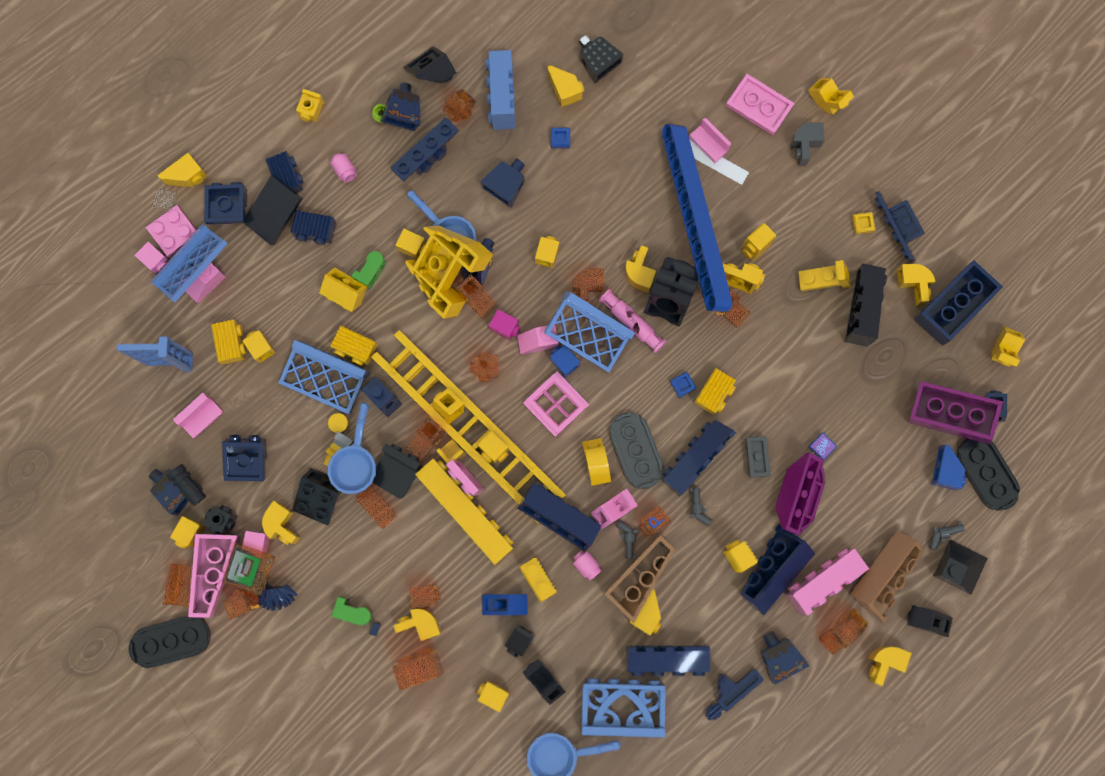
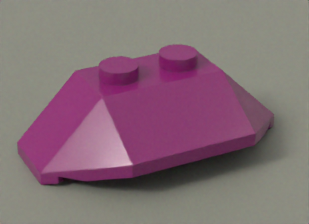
[775,452,825,535]

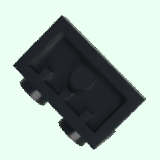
[292,468,342,525]

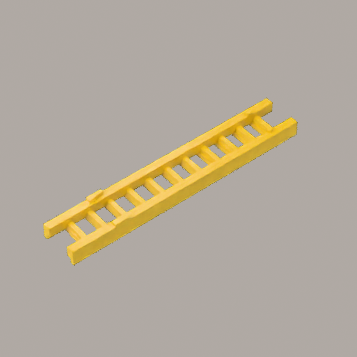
[371,330,566,524]

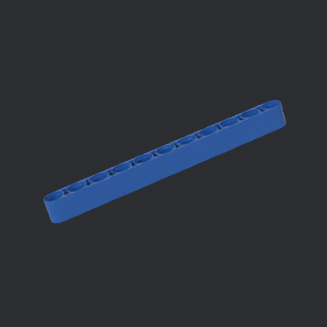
[662,124,732,312]

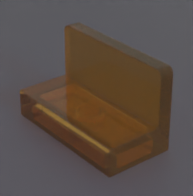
[356,486,398,529]
[163,563,193,607]

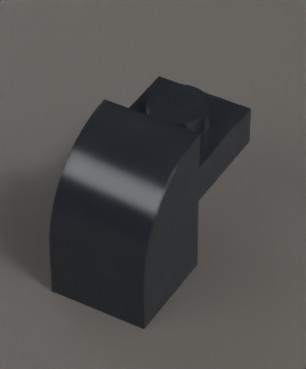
[522,659,566,705]

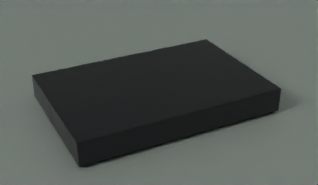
[244,175,303,245]

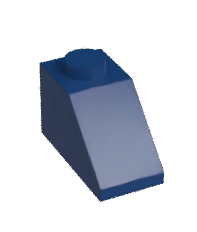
[931,444,966,491]
[482,594,528,615]

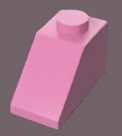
[186,263,226,303]
[517,324,559,355]

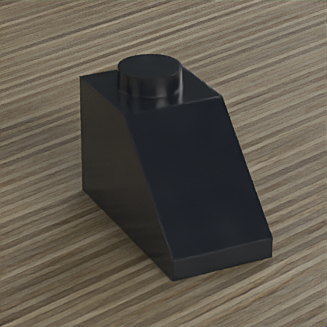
[907,605,953,637]
[505,624,535,658]

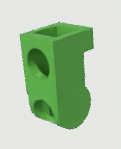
[351,251,385,290]
[331,597,373,625]

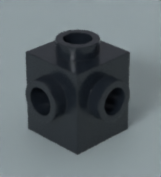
[204,505,238,535]

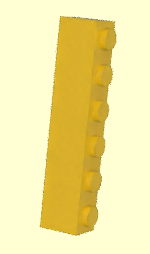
[415,459,513,565]

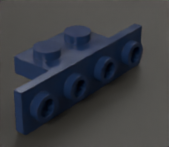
[391,118,459,182]
[875,191,925,262]

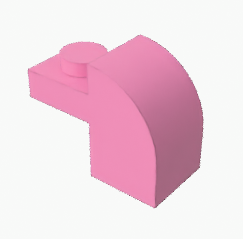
[591,489,638,530]

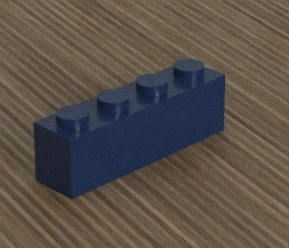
[517,483,601,551]

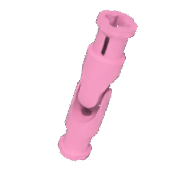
[599,289,667,354]

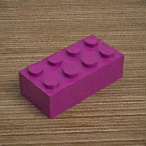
[909,381,1003,444]

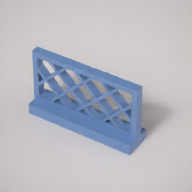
[151,224,228,302]
[543,291,635,372]
[117,337,193,372]
[278,340,370,414]

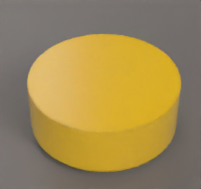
[328,413,349,433]

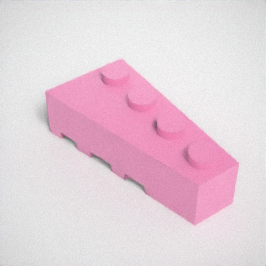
[188,534,240,618]
[785,548,869,616]

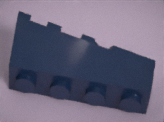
[662,420,736,497]
[740,524,815,615]
[626,646,710,676]

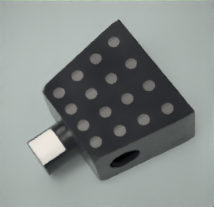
[578,35,623,84]

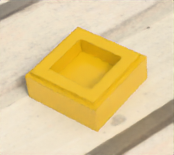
[852,212,876,235]

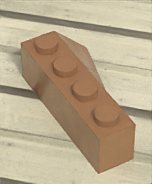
[850,530,924,623]
[603,535,675,623]

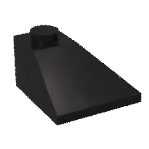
[403,46,457,84]
[933,540,988,595]

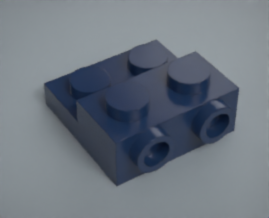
[204,182,247,225]
[222,435,267,481]

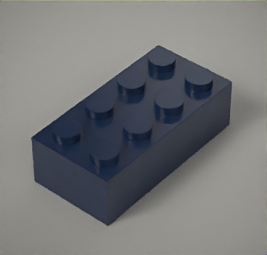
[914,260,1003,346]

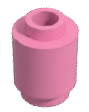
[330,153,357,183]
[573,551,602,581]

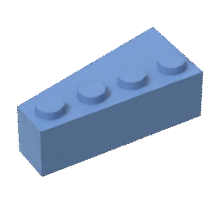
[486,50,516,130]

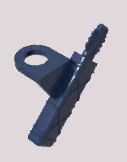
[705,669,764,721]

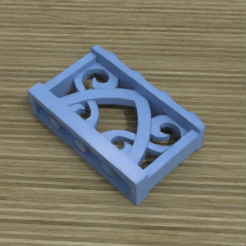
[582,678,666,737]

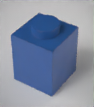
[550,346,580,378]

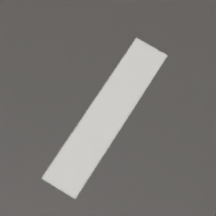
[690,140,749,185]

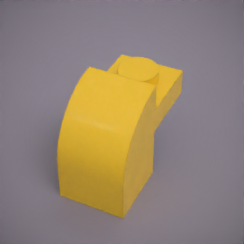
[808,78,854,115]
[625,245,656,293]
[897,264,935,306]
[991,326,1025,367]
[582,438,611,486]
[262,501,300,545]
[393,608,442,641]
[868,646,912,686]

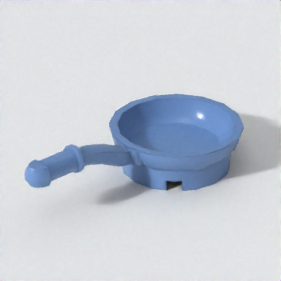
[407,190,476,241]
[328,402,376,494]
[527,733,621,776]

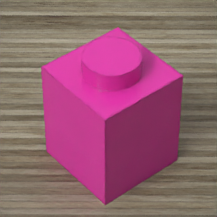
[489,309,520,341]

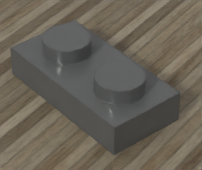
[745,436,771,478]

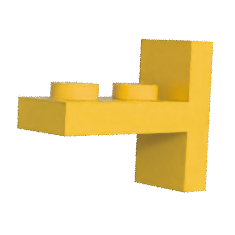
[799,260,851,292]

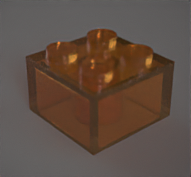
[392,648,444,691]

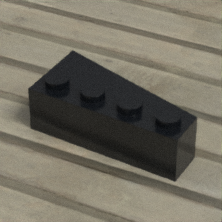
[844,264,887,347]

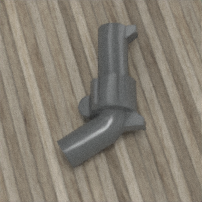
[689,488,712,526]
[616,520,638,559]
[929,521,964,549]

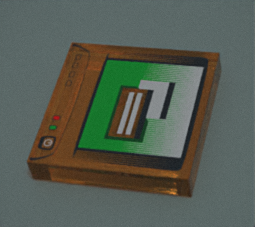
[222,543,276,596]

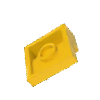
[723,263,765,294]

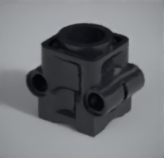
[643,257,699,327]

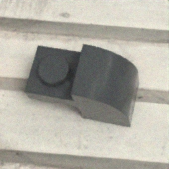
[790,122,824,166]

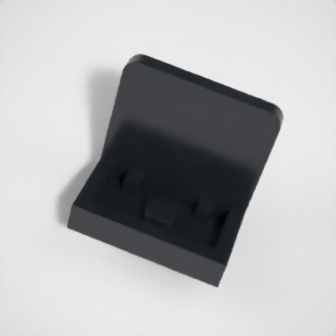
[372,443,423,499]

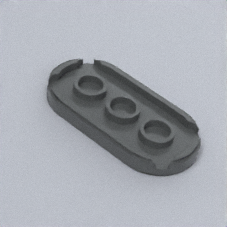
[610,412,663,489]

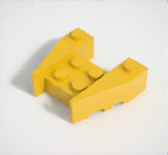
[405,225,493,319]

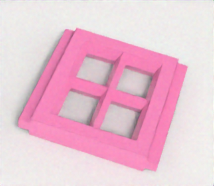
[523,371,589,437]

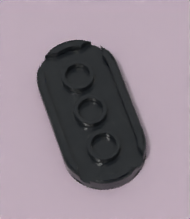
[957,438,1020,511]
[128,616,211,668]

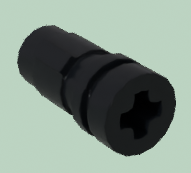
[166,464,207,506]

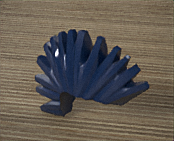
[251,572,298,611]

